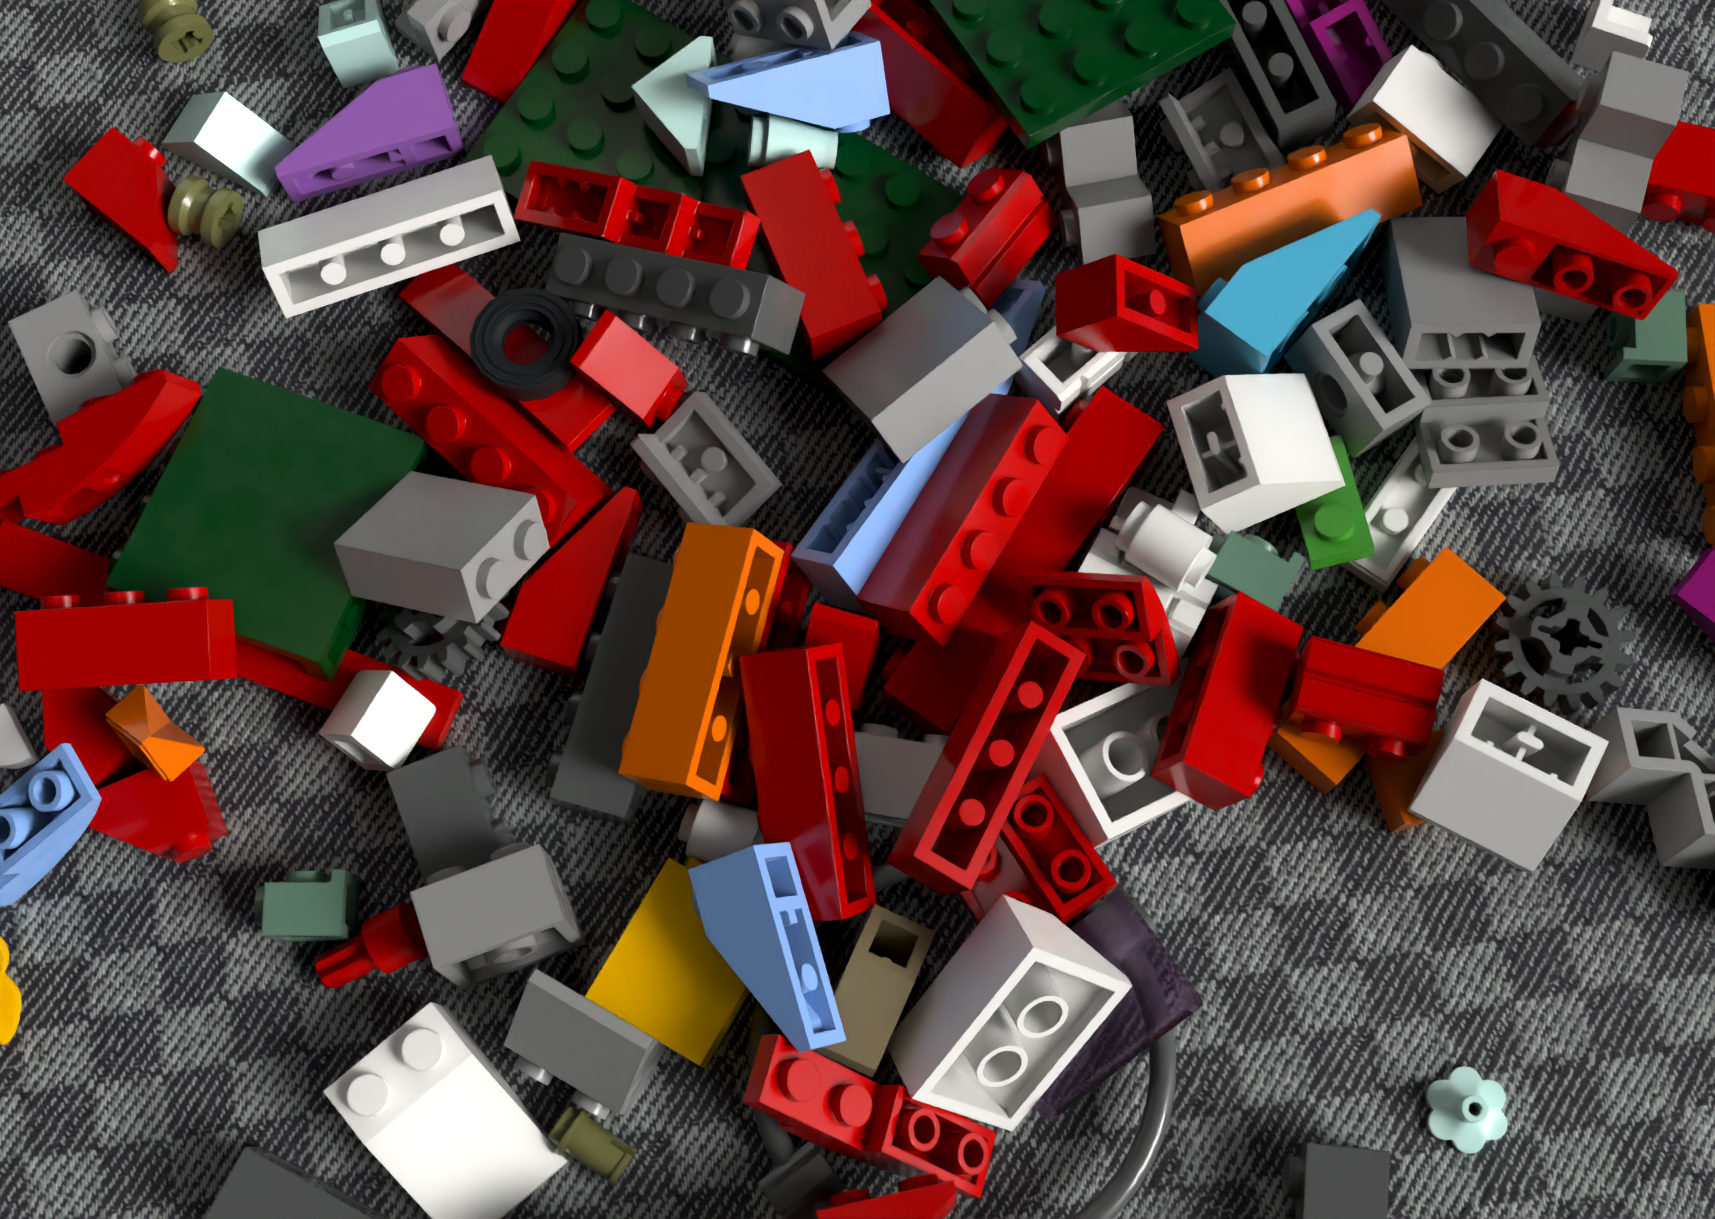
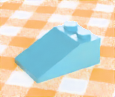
[1188,208,1382,378]

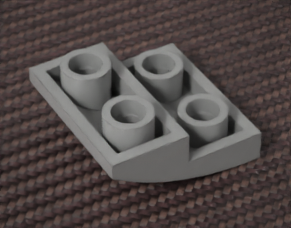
[1409,355,1560,489]

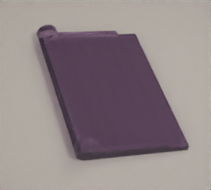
[1035,889,1203,1121]

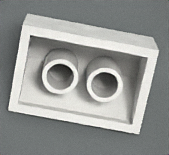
[887,894,1133,1131]

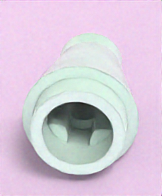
[747,113,838,169]

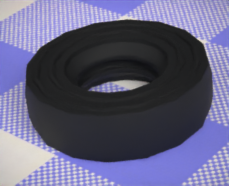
[470,287,584,401]

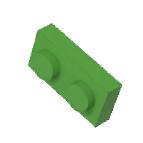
[1294,434,1374,571]

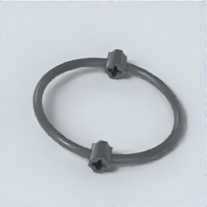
[748,860,1177,1219]

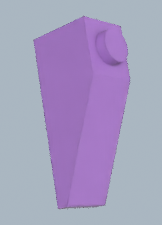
[274,63,466,203]

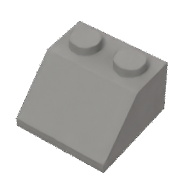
[410,842,587,990]
[504,968,667,1120]

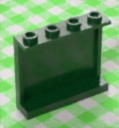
[105,367,436,683]

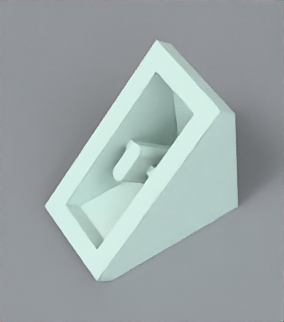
[318,0,399,89]
[631,36,718,176]
[162,91,296,198]

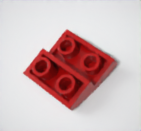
[1020,569,1181,687]
[956,773,1117,926]

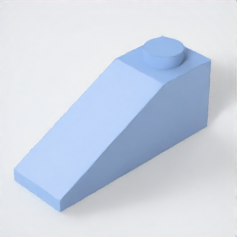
[686,31,890,133]
[688,842,846,1053]

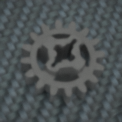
[1486,573,1635,716]
[376,591,510,683]

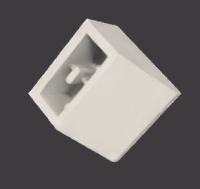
[1166,373,1345,536]
[1407,678,1609,874]

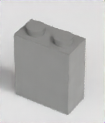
[1380,217,1541,369]
[822,275,1023,464]
[333,471,550,624]

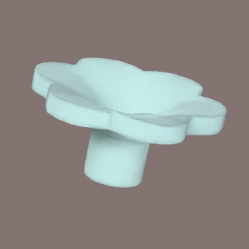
[1425,1066,1508,1154]

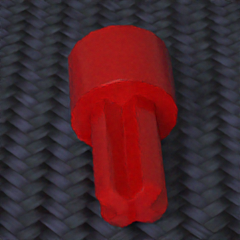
[314,902,429,988]

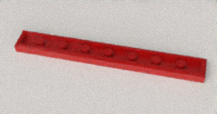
[0,519,464,753]

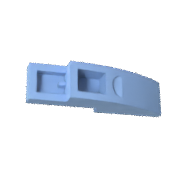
[0,743,102,906]

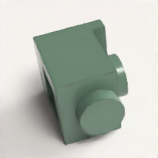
[1604,290,1688,384]
[1205,530,1306,611]
[254,869,361,942]

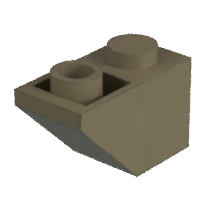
[812,904,936,1078]

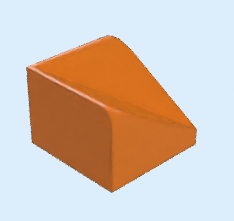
[105,685,205,782]

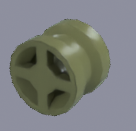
[137,0,214,63]
[168,175,243,249]

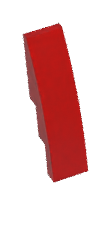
[513,160,761,270]
[398,263,616,453]

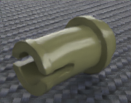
[548,1105,638,1186]

